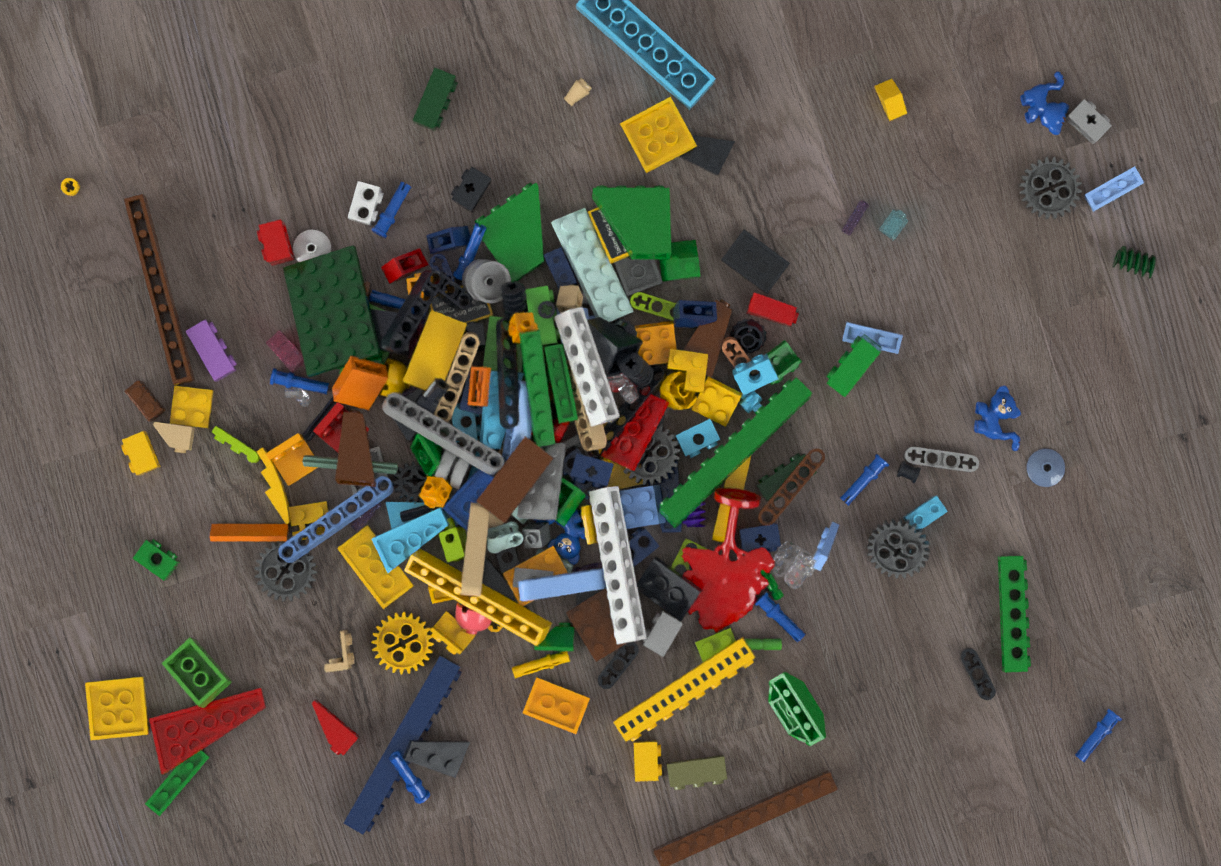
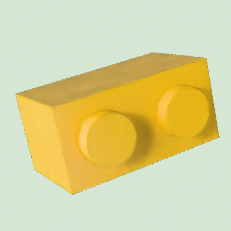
[121,431,161,476]
[634,740,662,782]

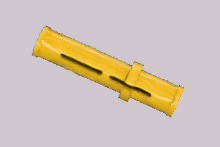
[512,651,570,679]

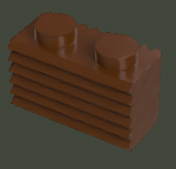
[124,381,165,422]

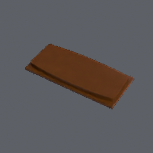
[476,436,554,524]

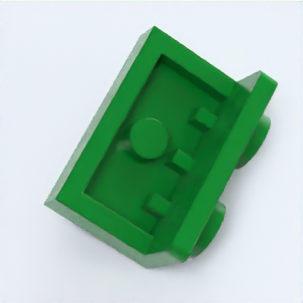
[767,340,802,385]

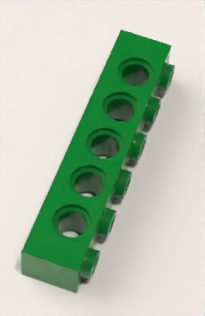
[998,556,1031,672]

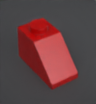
[381,248,428,284]

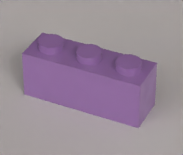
[186,320,237,382]

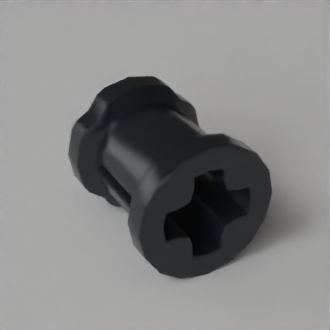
[896,461,921,483]

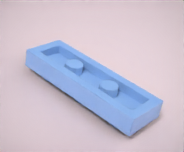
[1084,166,1144,212]
[842,322,903,354]
[813,522,839,571]

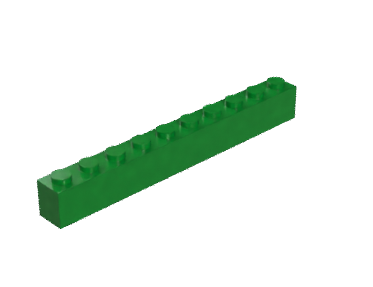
[659,377,812,528]

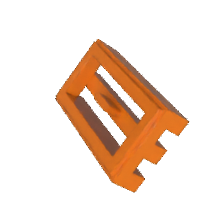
[468,366,491,407]

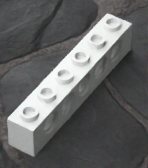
[554,307,620,427]

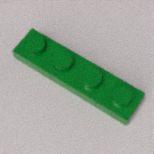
[543,344,578,424]
[145,750,210,816]

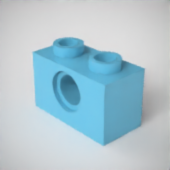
[732,354,778,395]
[452,403,481,443]
[675,419,720,458]
[903,496,948,530]

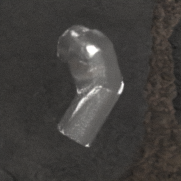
[285,388,311,407]

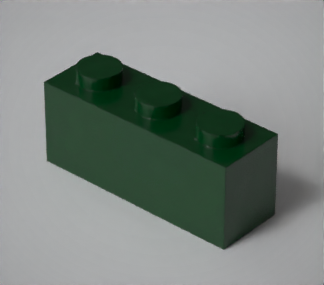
[413,67,458,131]
[756,453,818,502]

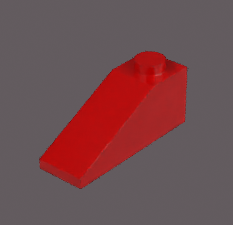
[312,700,360,756]

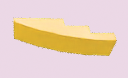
[256,447,291,524]

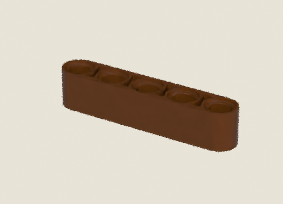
[758,448,825,526]

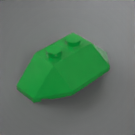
[768,672,826,746]

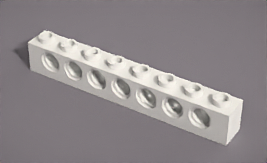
[589,486,647,644]

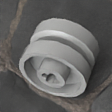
[462,259,511,303]
[435,444,476,490]

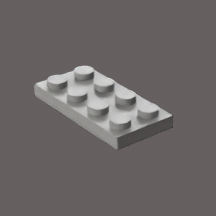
[517,443,566,520]

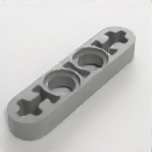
[904,447,979,472]

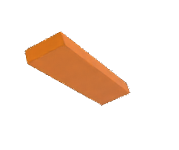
[210,524,289,541]

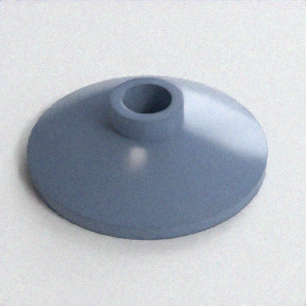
[1027,449,1065,487]

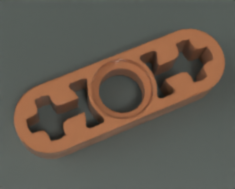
[722,337,759,376]

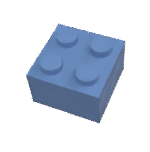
[619,485,666,529]

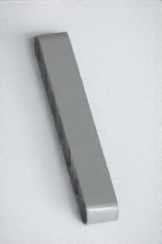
[382,393,504,475]

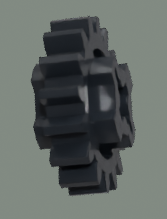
[393,461,427,504]

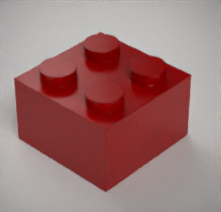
[257,219,295,266]

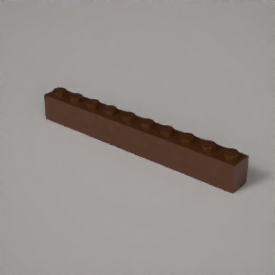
[124,194,195,386]
[653,770,838,866]

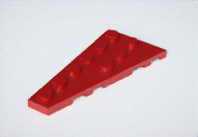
[149,688,266,775]

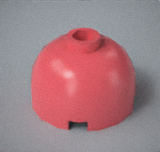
[455,603,492,635]

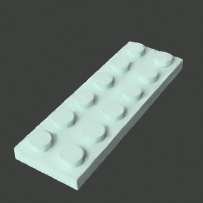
[551,208,634,322]

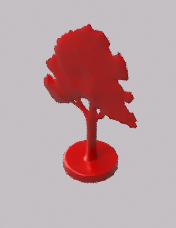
[682,487,775,633]

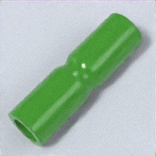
[745,639,782,650]

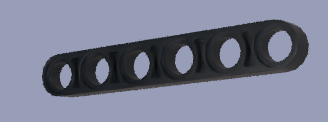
[496,316,520,429]
[588,366,668,460]

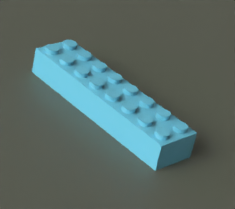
[576,0,716,110]

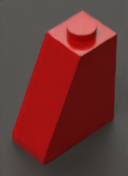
[746,293,799,327]

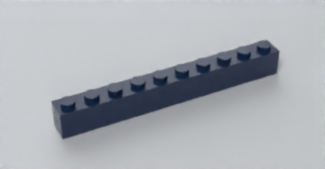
[344,655,462,835]

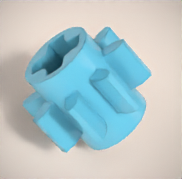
[739,391,762,413]

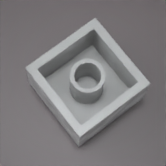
[643,611,683,657]

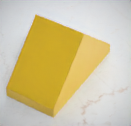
[874,79,907,121]

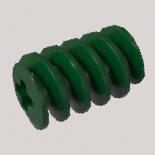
[1112,245,1156,279]

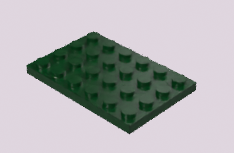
[283,245,381,377]

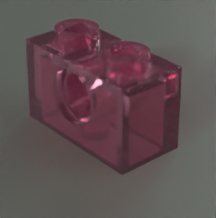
[266,330,304,373]

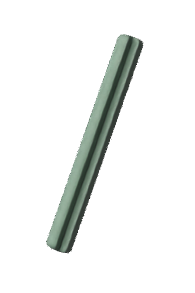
[303,455,398,474]

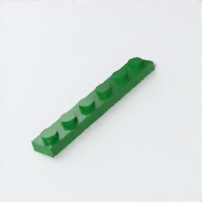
[519,329,555,447]

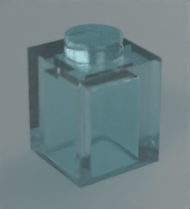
[878,209,909,241]

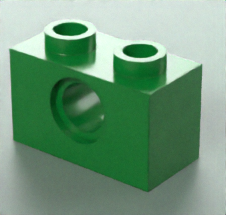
[133,539,180,581]

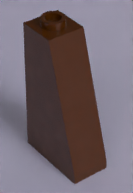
[683,299,732,378]
[335,410,376,487]

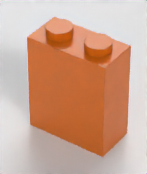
[332,356,388,410]

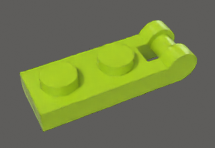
[212,426,261,463]

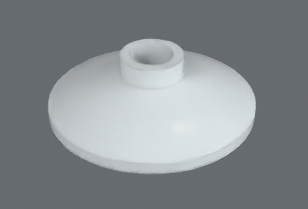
[293,230,331,262]

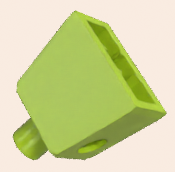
[439,517,467,563]

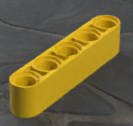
[712,456,751,543]

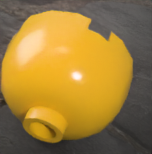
[379,358,410,397]
[659,371,697,410]

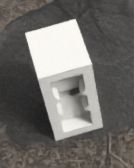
[348,181,384,226]

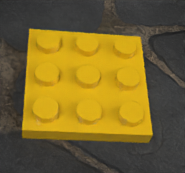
[620,97,697,173]
[85,677,149,740]

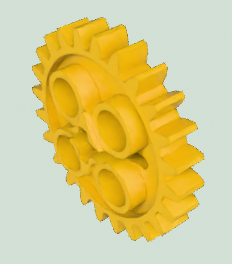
[371,612,434,674]

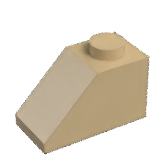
[153,422,195,453]

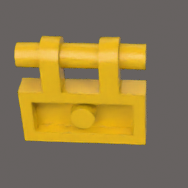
[288,501,329,540]

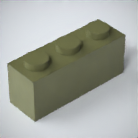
[667,755,727,790]

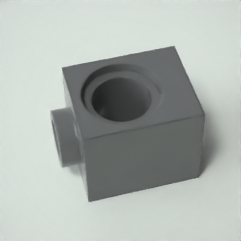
[522,522,551,548]

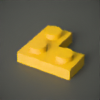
[667,349,708,393]

